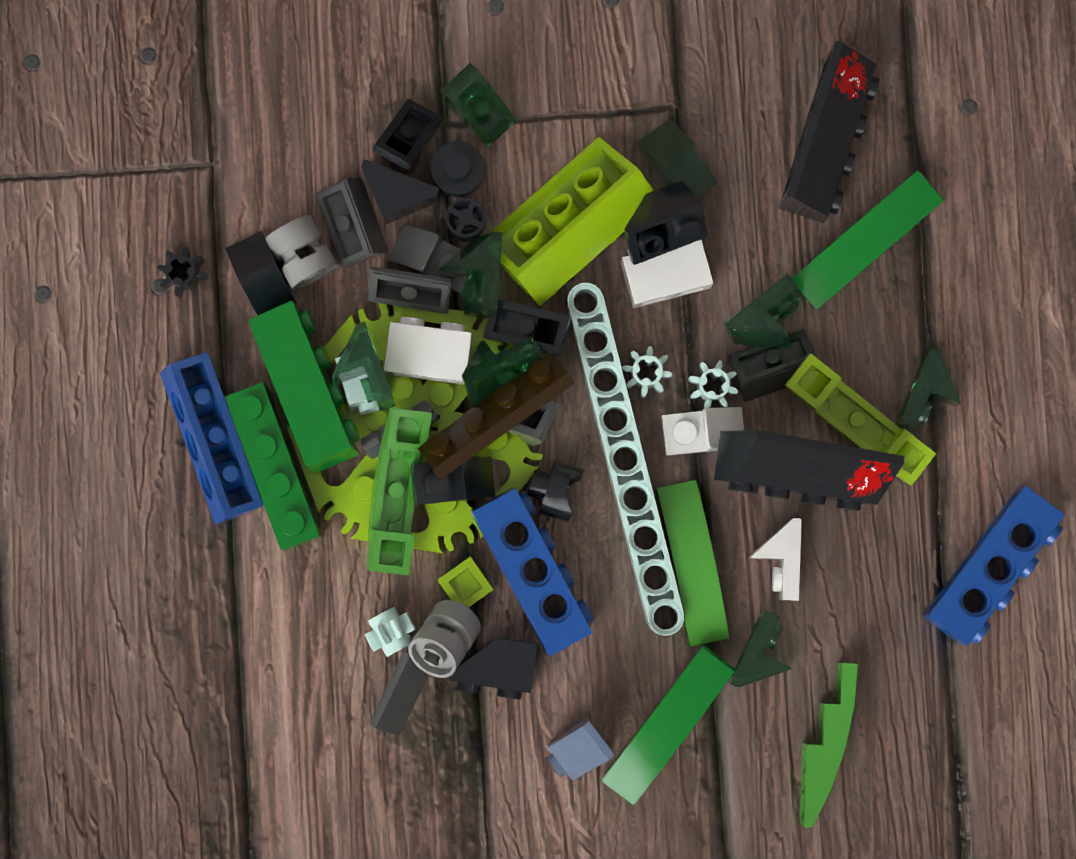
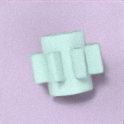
[622,346,672,398]
[688,360,738,409]
[365,607,416,657]

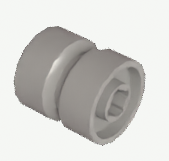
[265,215,338,290]
[408,600,481,678]

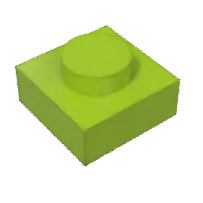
[437,557,494,608]

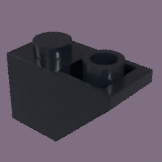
[624,180,708,265]
[449,638,538,700]

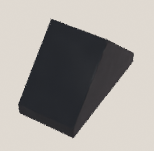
[361,159,441,225]
[225,231,297,316]

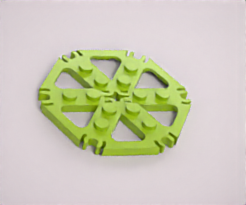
[286,303,546,554]

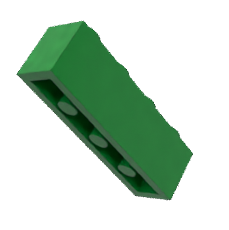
[248,301,361,474]
[224,382,323,551]

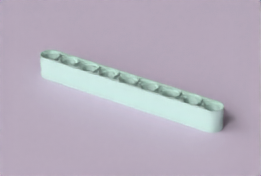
[567,283,684,636]

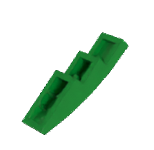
[791,170,945,310]
[601,645,736,805]

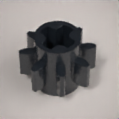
[156,247,209,299]

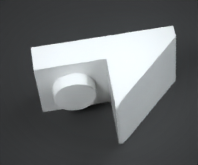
[661,407,744,456]
[748,518,802,601]

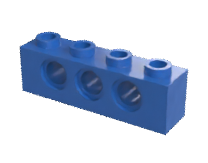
[160,352,264,525]
[922,485,1065,646]
[470,487,594,656]

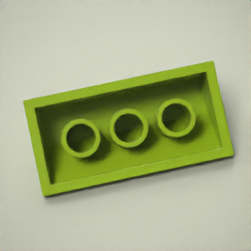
[480,137,654,307]

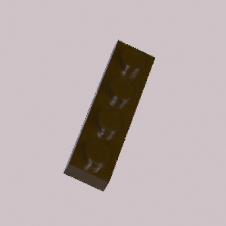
[417,353,575,480]

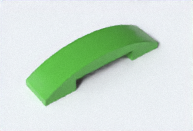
[367,407,432,576]
[656,480,730,647]

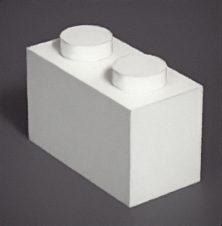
[621,240,713,309]
[384,317,473,385]

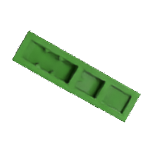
[800,662,858,828]

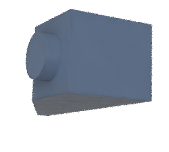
[547,716,615,780]

